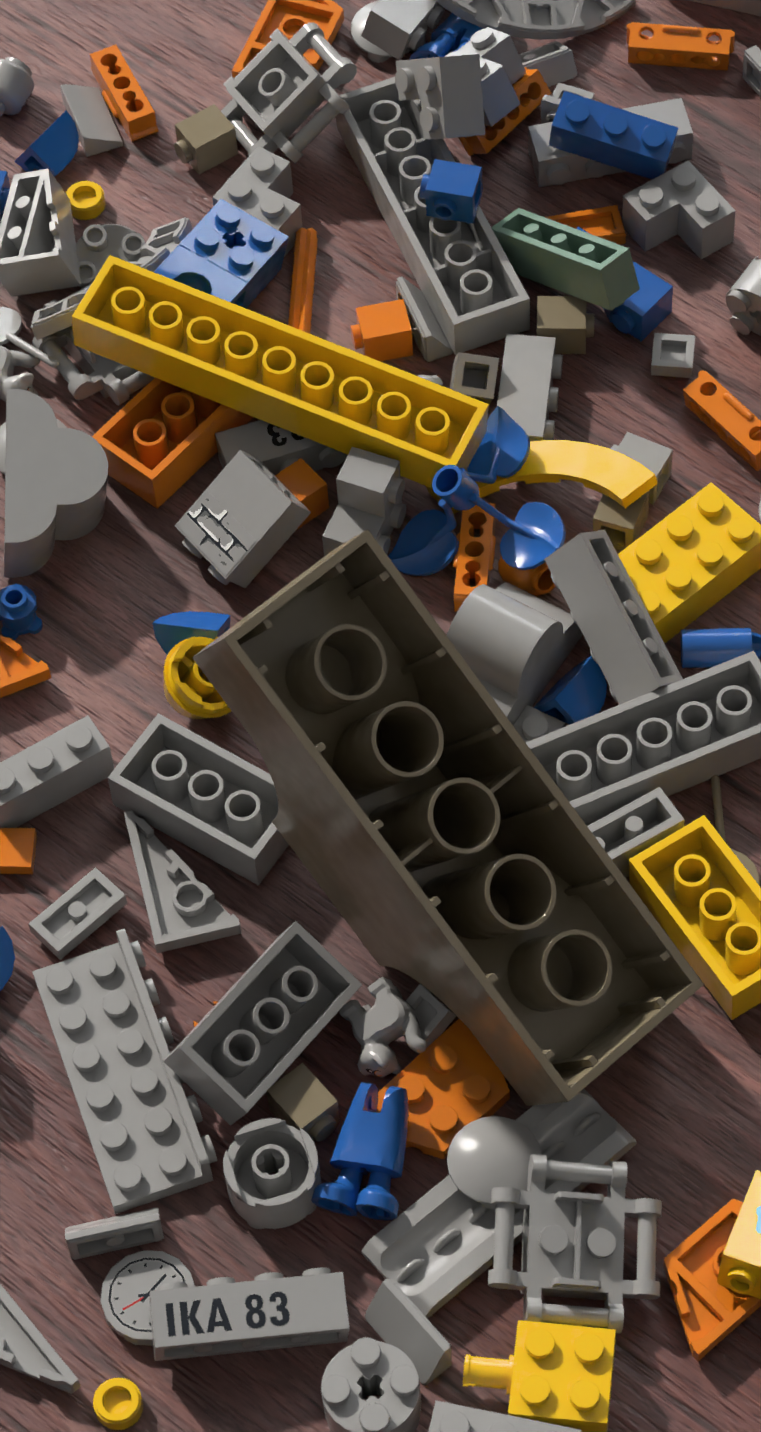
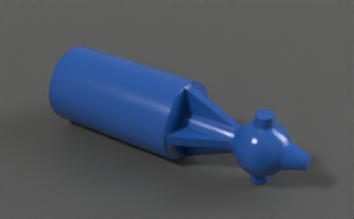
[680,628,761,668]

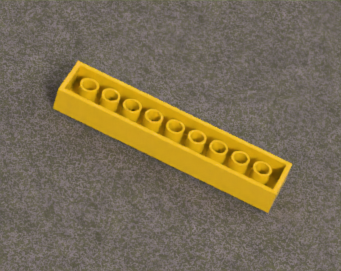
[72,255,489,489]

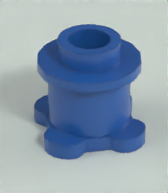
[0,584,43,640]

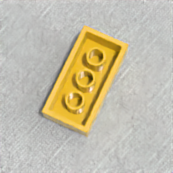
[618,482,761,644]
[629,815,761,1020]

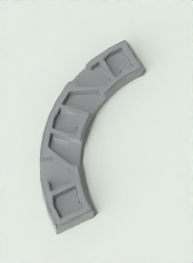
[435,0,638,40]
[31,217,193,340]

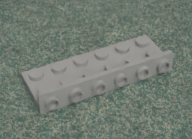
[32,928,217,1214]

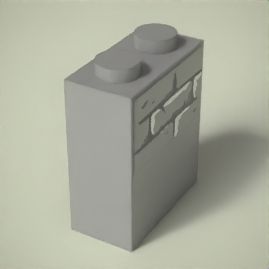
[175,450,311,588]

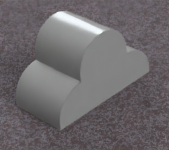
[4,389,108,578]
[447,582,583,725]

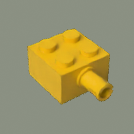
[463,1320,616,1432]

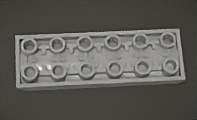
[361,1089,637,1319]

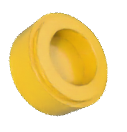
[66,181,106,220]
[93,1378,143,1430]

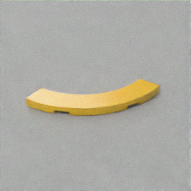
[426,440,658,514]

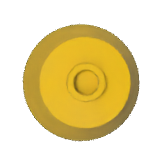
[163,636,232,719]

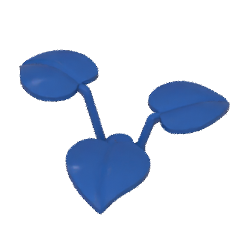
[388,406,566,576]

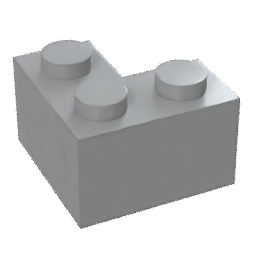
[444,27,527,127]
[395,54,485,140]
[212,146,303,257]
[622,160,736,259]
[322,447,406,556]

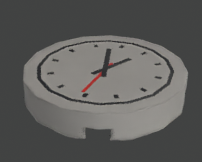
[100,1250,195,1346]

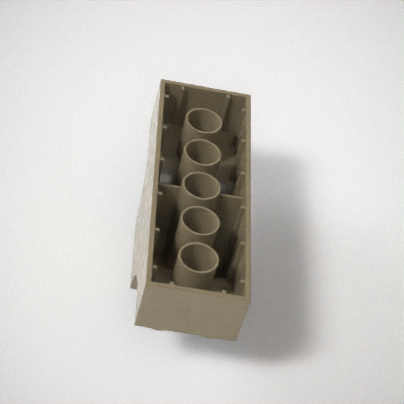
[192,529,704,1106]

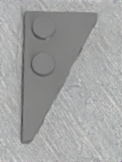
[124,810,241,953]
[0,1284,81,1394]

